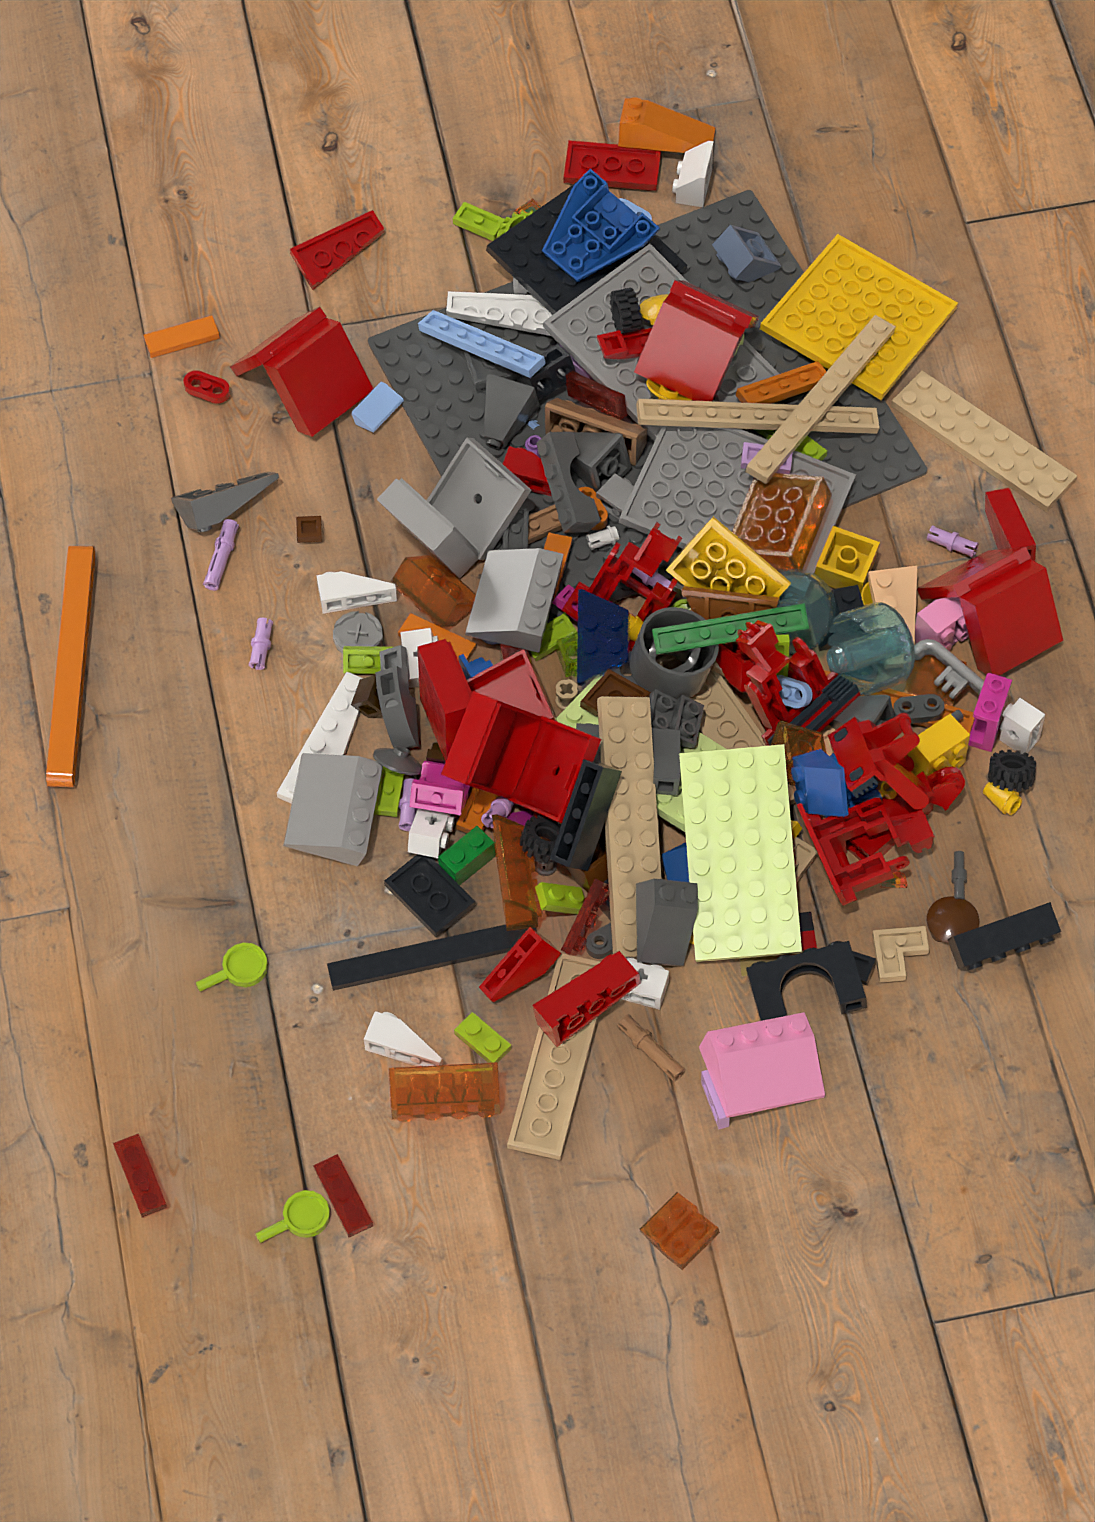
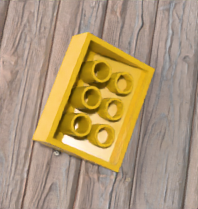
[666,516,791,597]

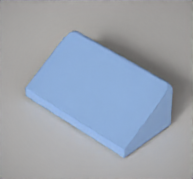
[352,382,404,433]

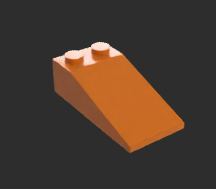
[618,97,716,153]

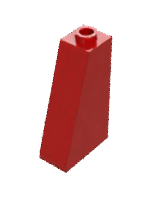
[985,488,1036,561]
[846,794,934,860]

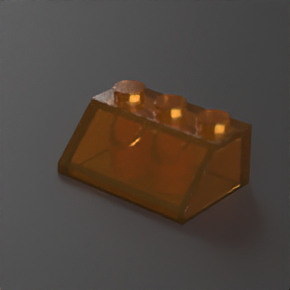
[391,555,476,627]

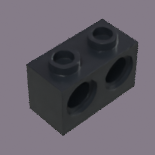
[519,344,577,401]

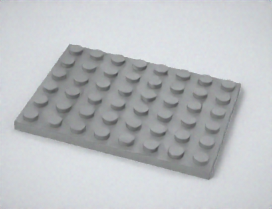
[543,244,779,441]
[618,426,856,596]

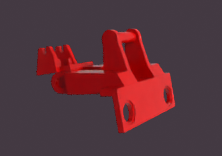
[562,522,682,651]
[797,798,935,906]

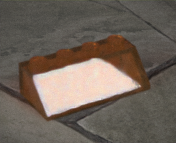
[492,814,542,931]
[389,1062,500,1122]

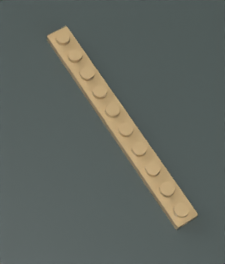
[745,315,896,484]
[636,399,879,434]

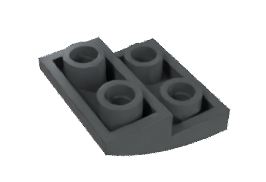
[650,689,704,748]

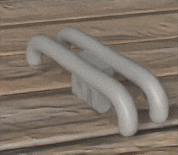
[912,639,984,700]

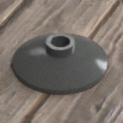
[373,746,422,775]

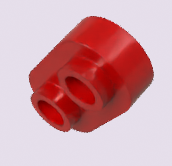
[183,370,230,404]

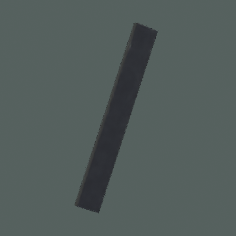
[327,918,536,991]

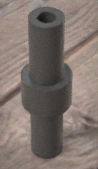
[951,851,967,900]

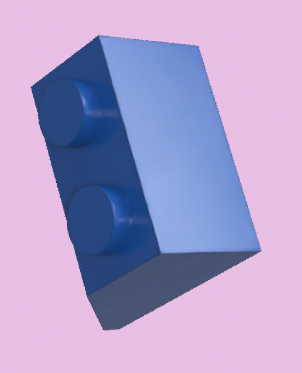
[791,749,848,817]

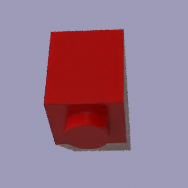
[503,446,552,496]
[716,643,755,693]
[479,927,562,1002]

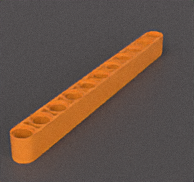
[46,546,95,787]

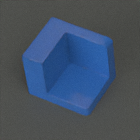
[458,654,493,680]

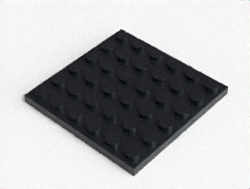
[486,183,688,315]

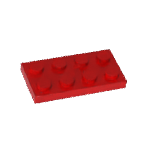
[563,140,661,191]

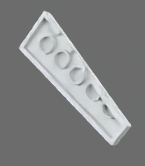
[446,291,552,336]
[277,672,363,804]

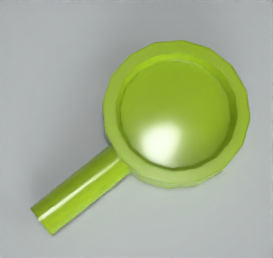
[196,943,268,992]
[255,1190,330,1243]

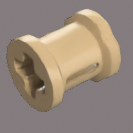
[555,679,578,711]

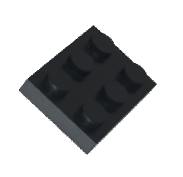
[384,854,476,937]

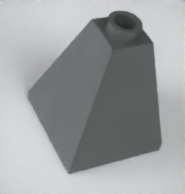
[484,373,539,449]
[570,432,632,492]
[829,695,894,730]

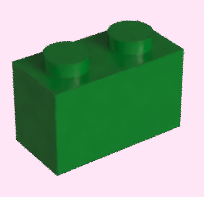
[438,826,495,885]

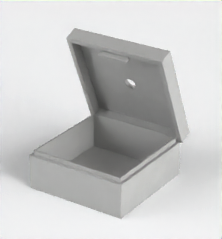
[377,437,531,579]

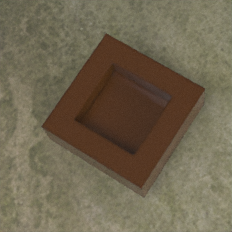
[296,516,322,543]

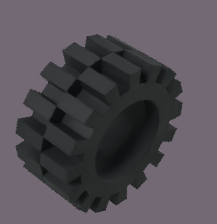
[610,287,642,334]
[988,749,1036,792]
[520,815,562,863]

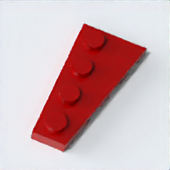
[290,210,384,290]

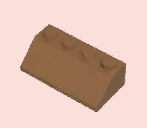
[545,398,647,466]

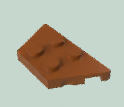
[681,586,780,644]

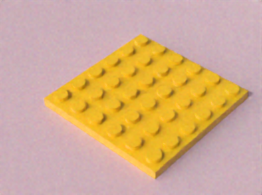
[760,234,958,400]

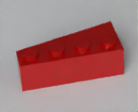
[532,951,641,1047]

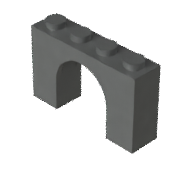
[576,723,680,795]

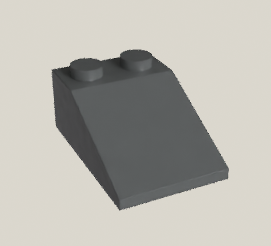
[636,878,698,966]

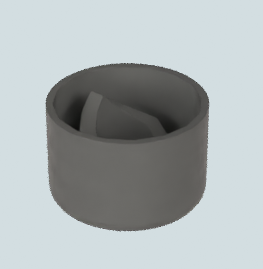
[630,607,719,699]

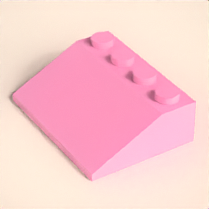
[699,1012,825,1118]

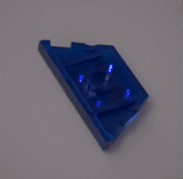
[577,589,630,686]

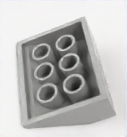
[465,548,564,652]
[283,753,383,866]

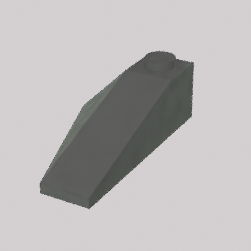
[171,472,279,532]

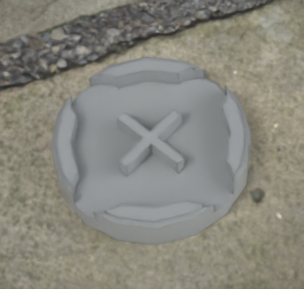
[333,611,383,654]

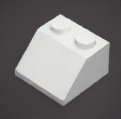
[672,141,714,207]

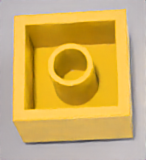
[813,526,880,594]
[908,713,970,776]

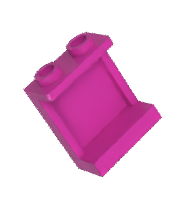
[968,673,1012,752]
[409,761,472,815]

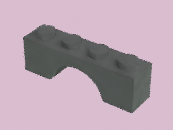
[536,432,601,533]

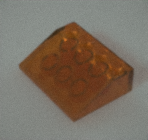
[731,473,832,575]

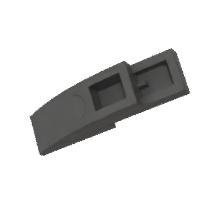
[375,645,419,749]

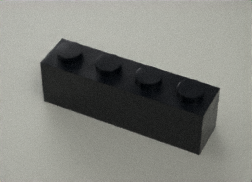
[550,759,622,871]
[947,902,1061,971]

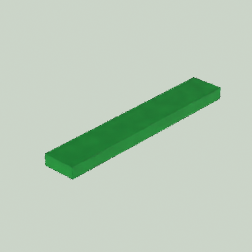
[652,603,809,655]

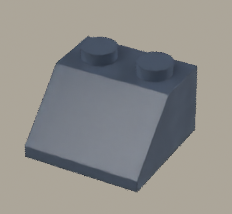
[712,225,781,282]

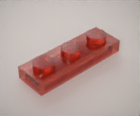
[566,371,627,420]
[561,878,610,956]
[113,1133,167,1218]
[313,1154,373,1238]

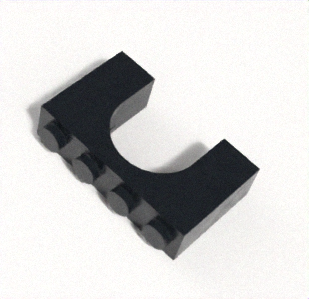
[746,941,867,1021]

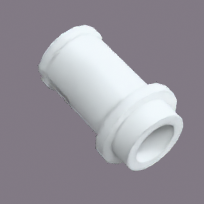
[586,526,619,550]

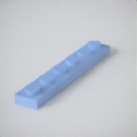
[418,310,545,378]

